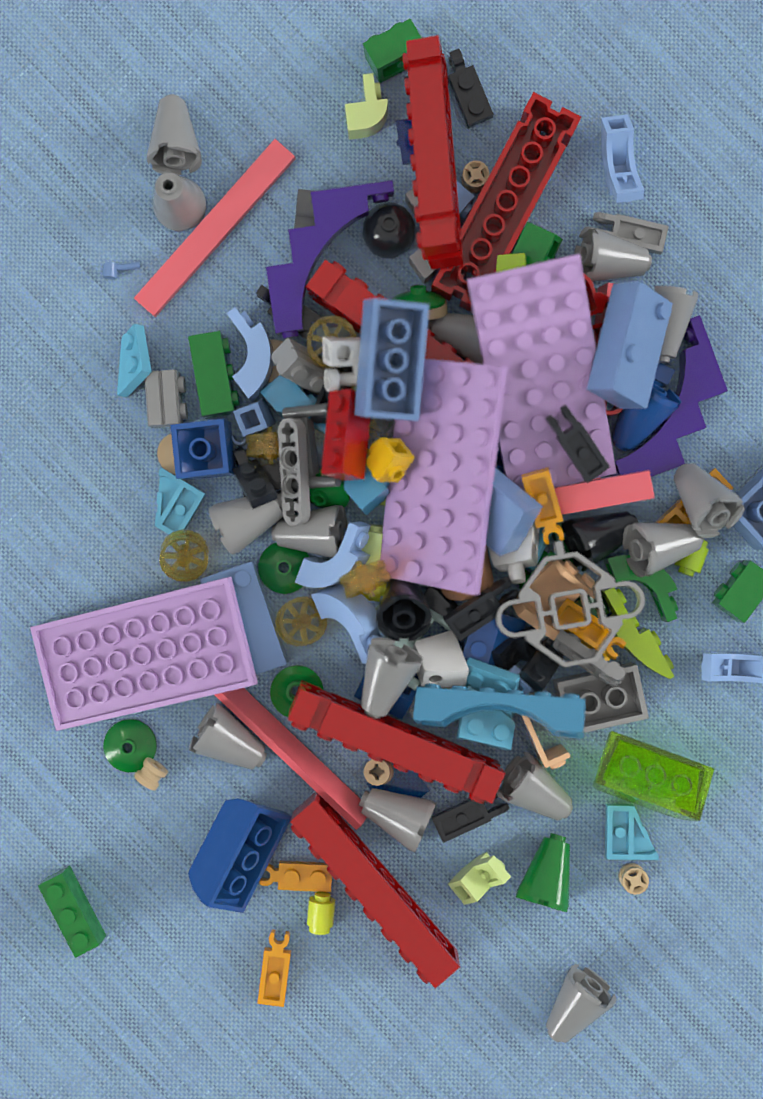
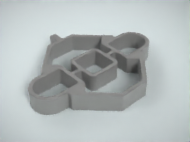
[495,541,645,667]

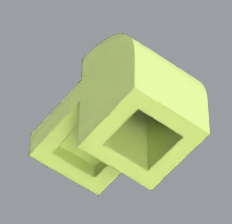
[345,73,388,140]
[448,852,511,905]

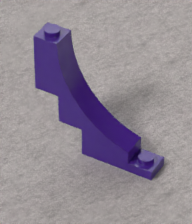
[266,180,394,339]
[610,315,728,477]

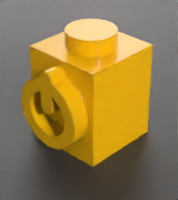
[366,437,415,482]

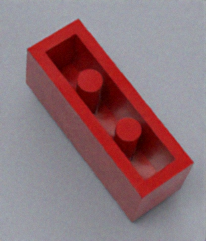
[321,389,370,481]

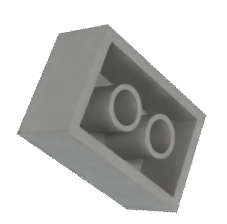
[553,662,649,733]

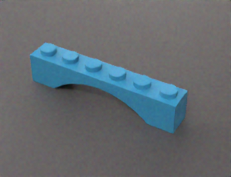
[260,375,390,516]
[413,684,586,739]

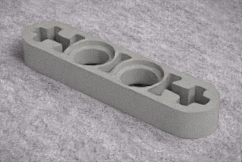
[278,418,310,526]

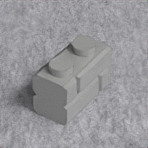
[271,338,330,395]
[145,370,188,428]

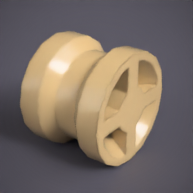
[461,160,489,193]
[134,757,168,791]
[364,759,394,786]
[618,863,649,895]

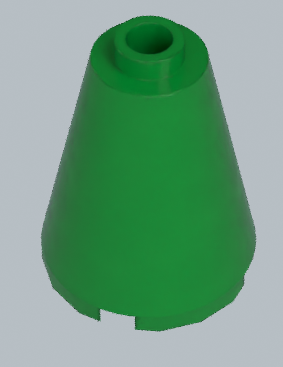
[516,833,570,912]

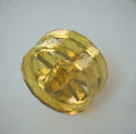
[306,316,356,369]
[245,427,279,465]
[159,530,209,582]
[338,560,392,599]
[275,597,327,647]

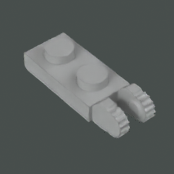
[593,212,669,255]
[553,630,626,687]

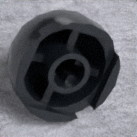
[363,202,415,259]

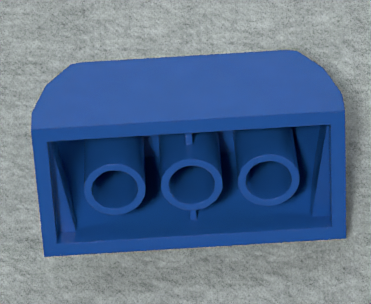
[188,798,292,913]

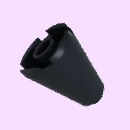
[561,511,638,571]
[376,578,432,641]

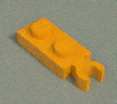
[521,467,564,545]
[551,598,626,660]
[259,860,332,892]
[257,929,291,1007]

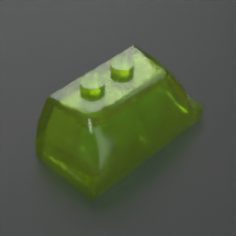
[593,731,715,821]

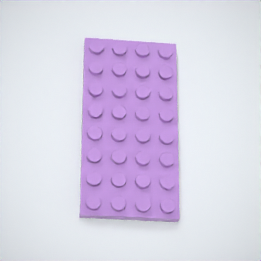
[466,254,616,492]
[378,359,507,595]
[30,577,258,731]

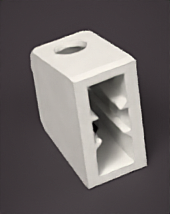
[488,522,539,584]
[413,630,469,688]

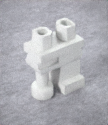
[323,337,361,392]

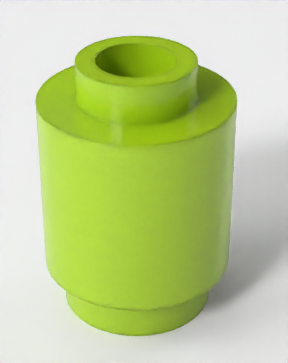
[674,540,709,577]

